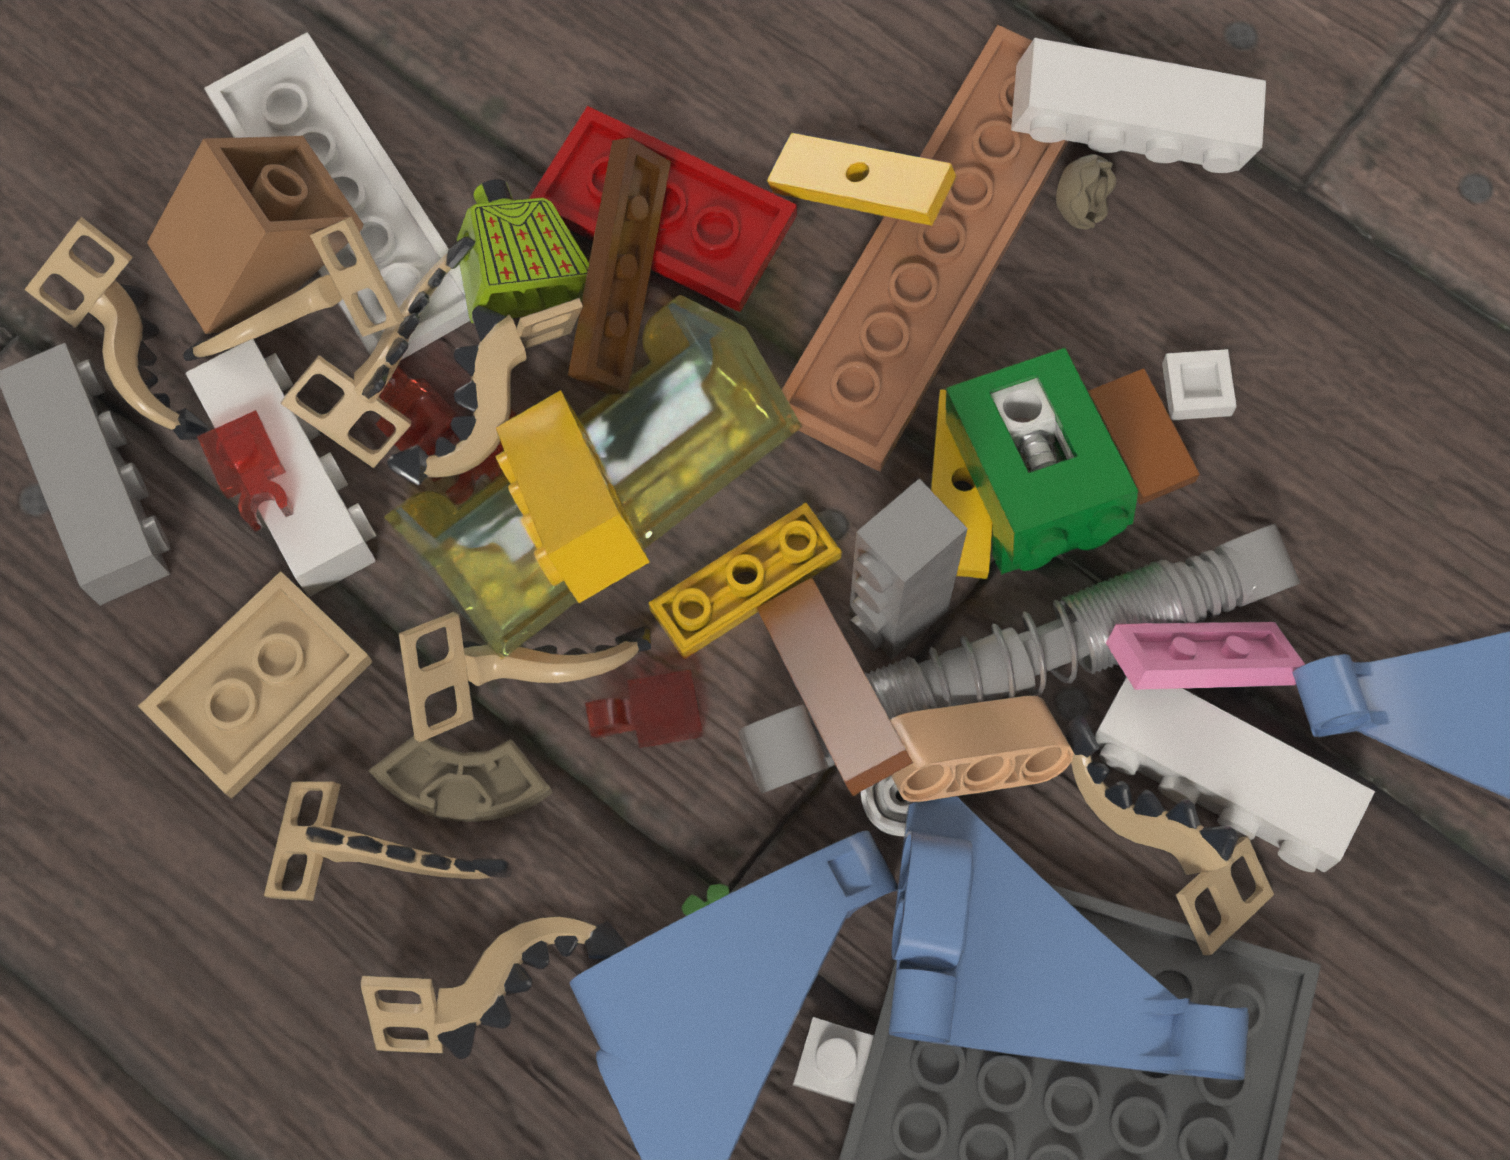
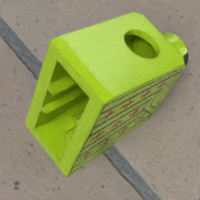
[457,179,589,323]

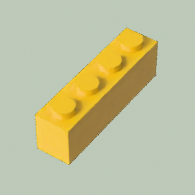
[495,390,650,603]

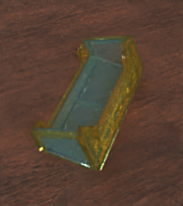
[384,295,802,660]

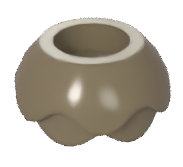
[1056,154,1116,230]

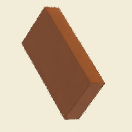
[1088,368,1200,505]

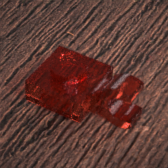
[376,366,460,456]
[585,669,702,748]

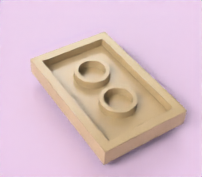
[138,571,373,799]

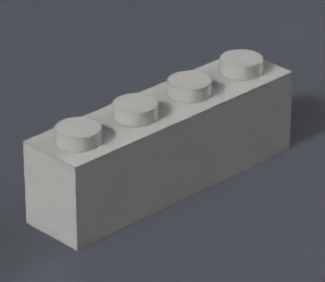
[0,343,171,605]
[849,479,968,660]

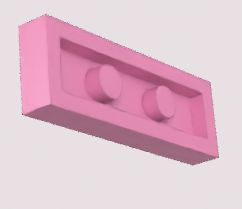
[1106,622,1305,690]

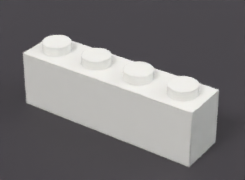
[1011,38,1266,173]
[186,339,376,597]
[1094,677,1375,872]

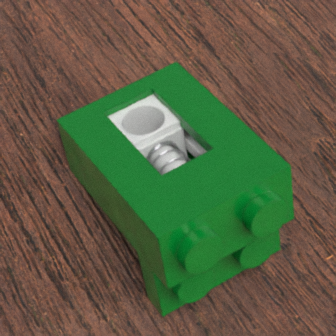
[946,348,1138,575]

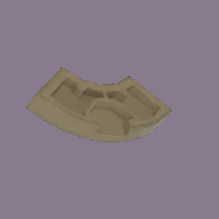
[369,736,553,822]

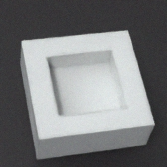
[1162,349,1237,420]
[793,1017,874,1105]

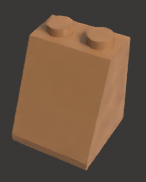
[147,136,364,334]

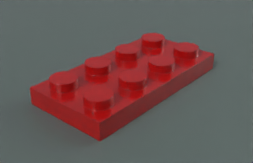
[529,106,797,312]

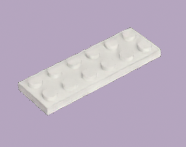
[204,32,470,360]

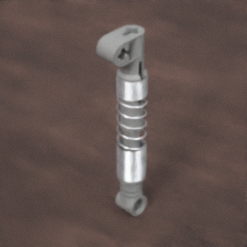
[738,524,1300,794]

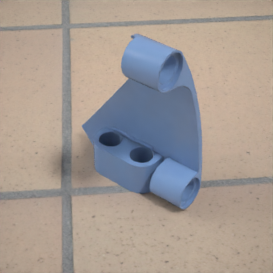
[1292,631,1510,799]
[889,796,1249,1080]
[569,831,898,1160]

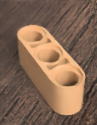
[890,696,1074,802]

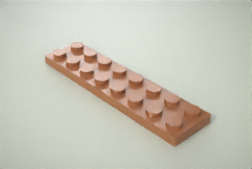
[771,25,1069,472]

